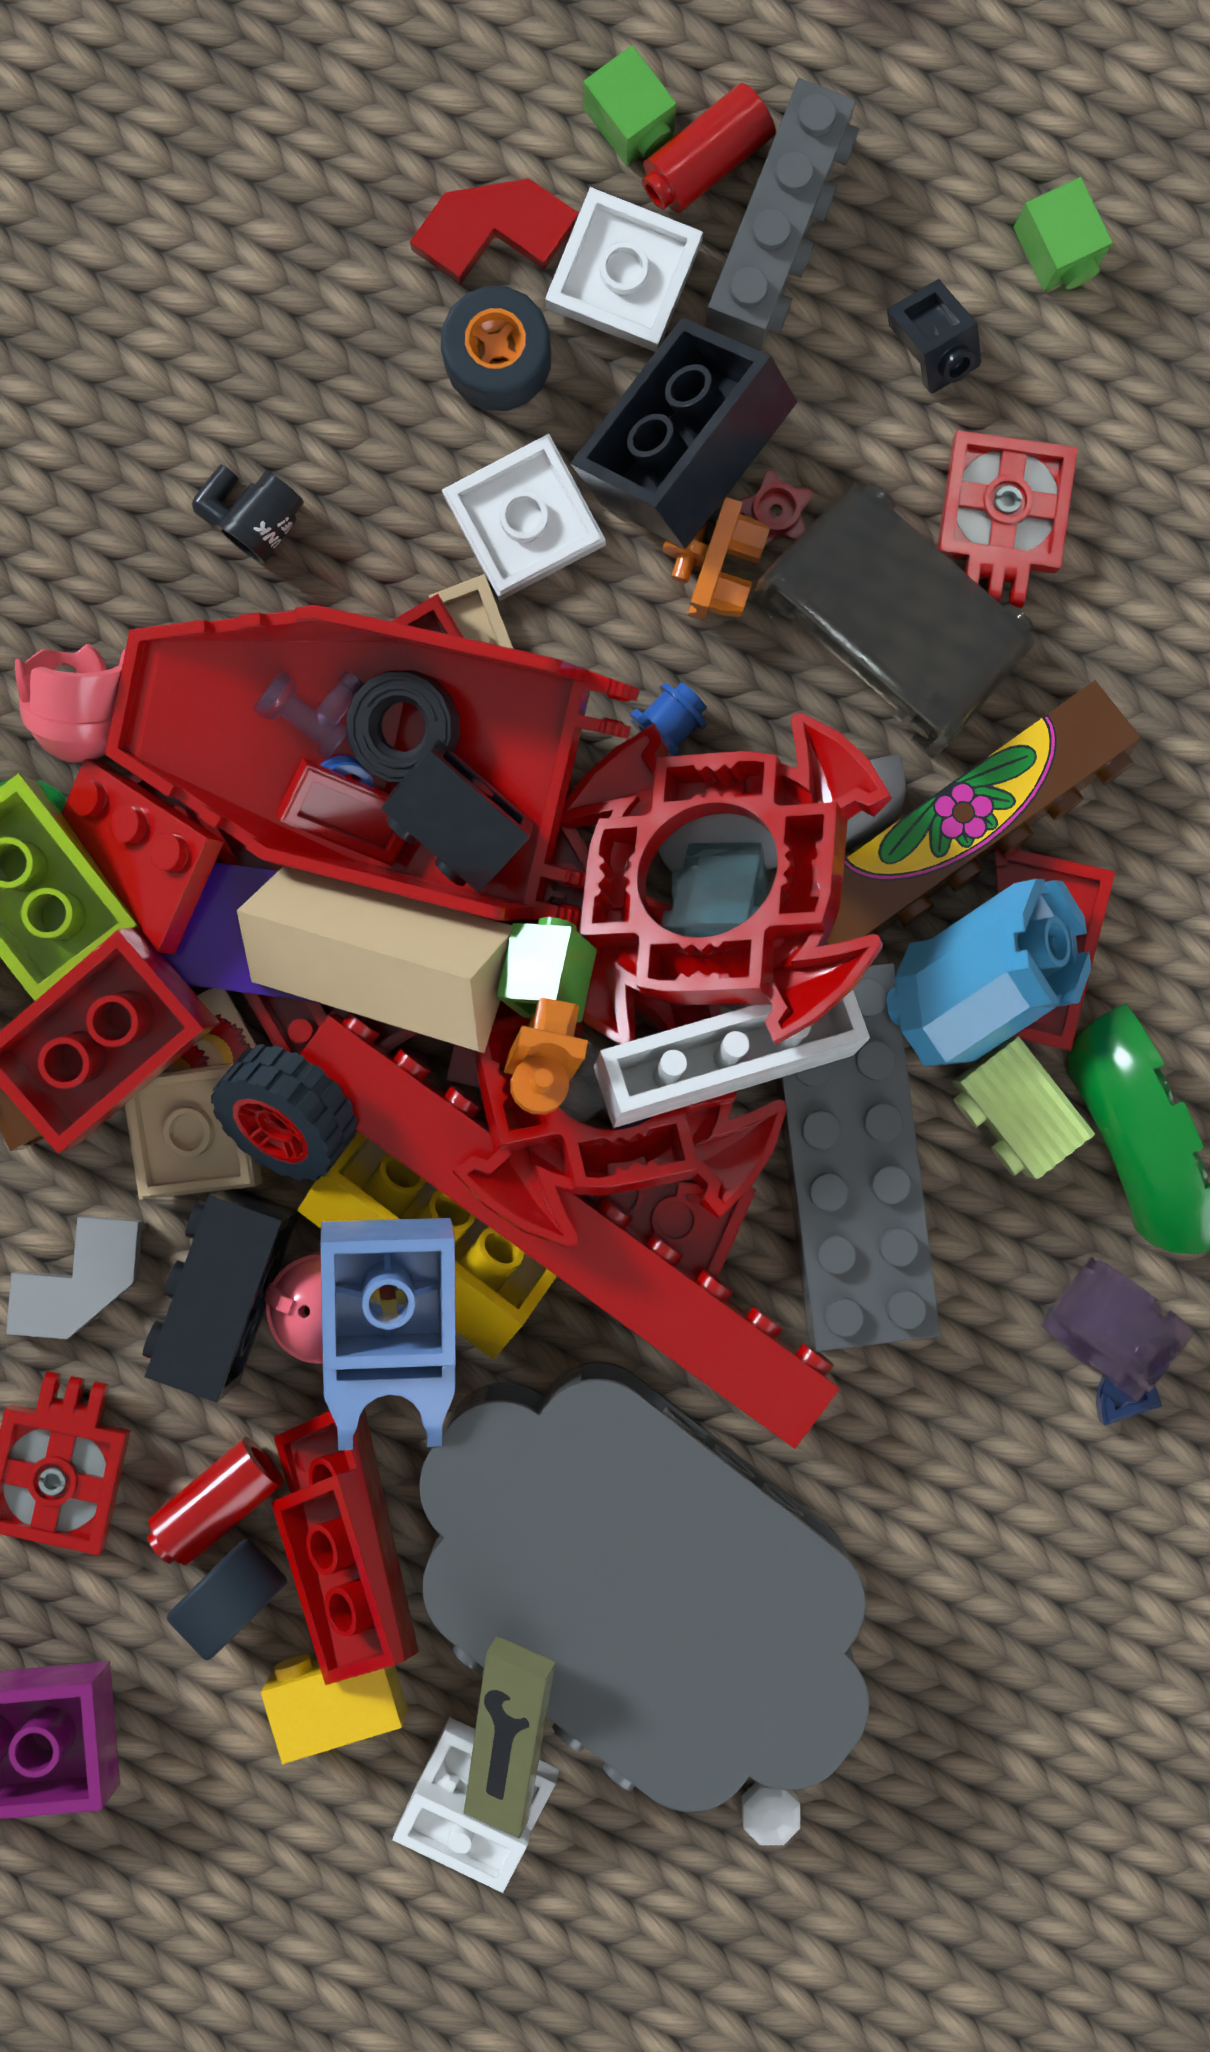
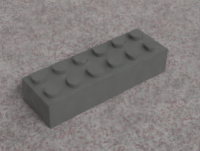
[776,963,940,1351]

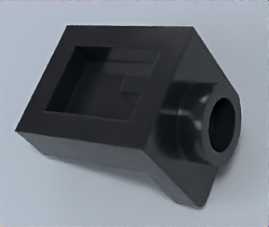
[886,279,981,394]

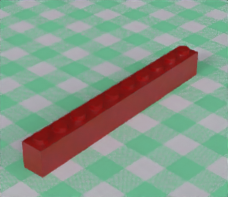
[300,1012,840,1449]

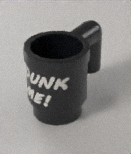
[192,464,304,565]

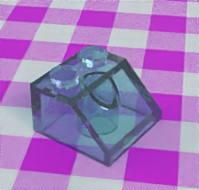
[661,843,770,1011]

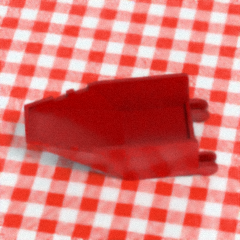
[105,605,640,925]

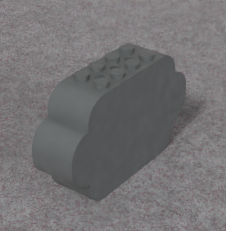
[419,1362,869,1812]

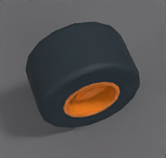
[441,286,551,411]

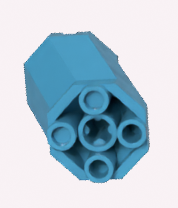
[887,879,1091,1067]

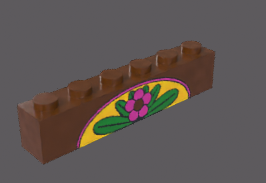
[825,680,1141,945]

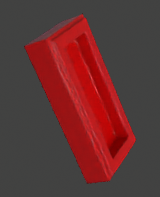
[276,758,405,866]

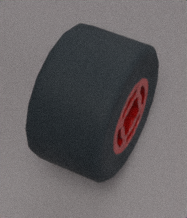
[167,1539,287,1660]

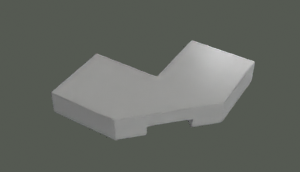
[6,1215,143,1339]

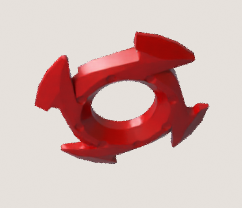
[560,713,892,1045]
[453,896,787,1248]

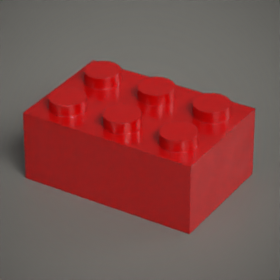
[0,927,220,1154]

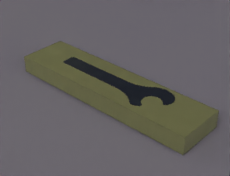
[463,1636,556,1838]

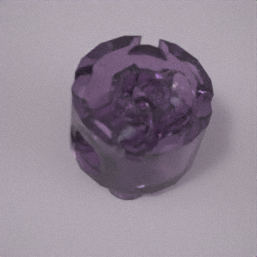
[1041,1257,1194,1402]

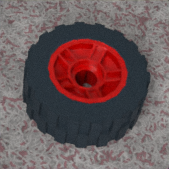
[211,1044,358,1181]

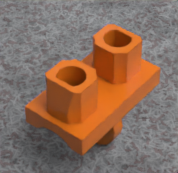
[662,497,770,621]
[504,997,588,1114]

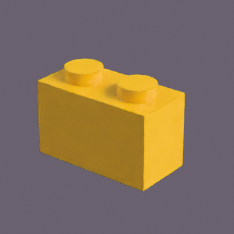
[260,1654,408,1764]

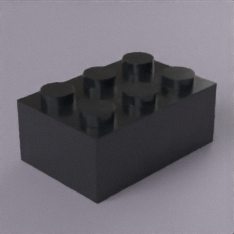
[570,317,798,549]
[142,1189,300,1403]

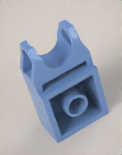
[321,1218,456,1450]

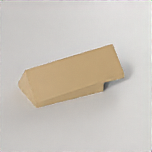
[237,866,512,1053]

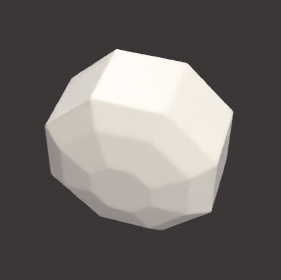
[742,1782,800,1845]

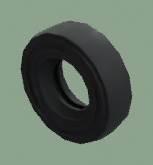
[346,670,460,783]

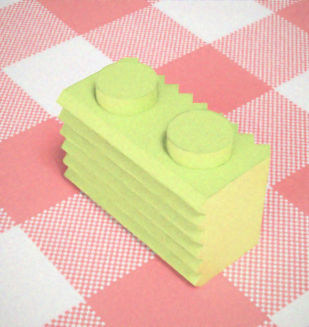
[952,1036,1095,1180]

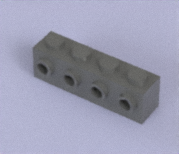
[705,78,860,351]

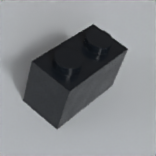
[381,739,534,893]

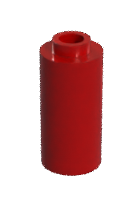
[642,83,776,213]
[147,1437,284,1566]

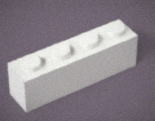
[593,990,870,1128]

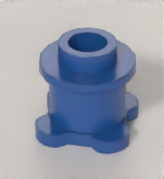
[629,682,707,757]

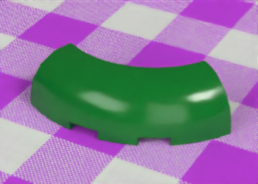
[1066,1003,1210,1254]

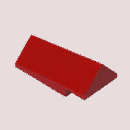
[271,1408,419,1685]

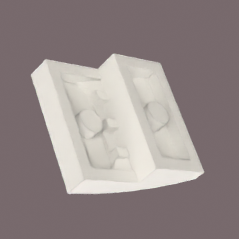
[392,1717,560,1893]

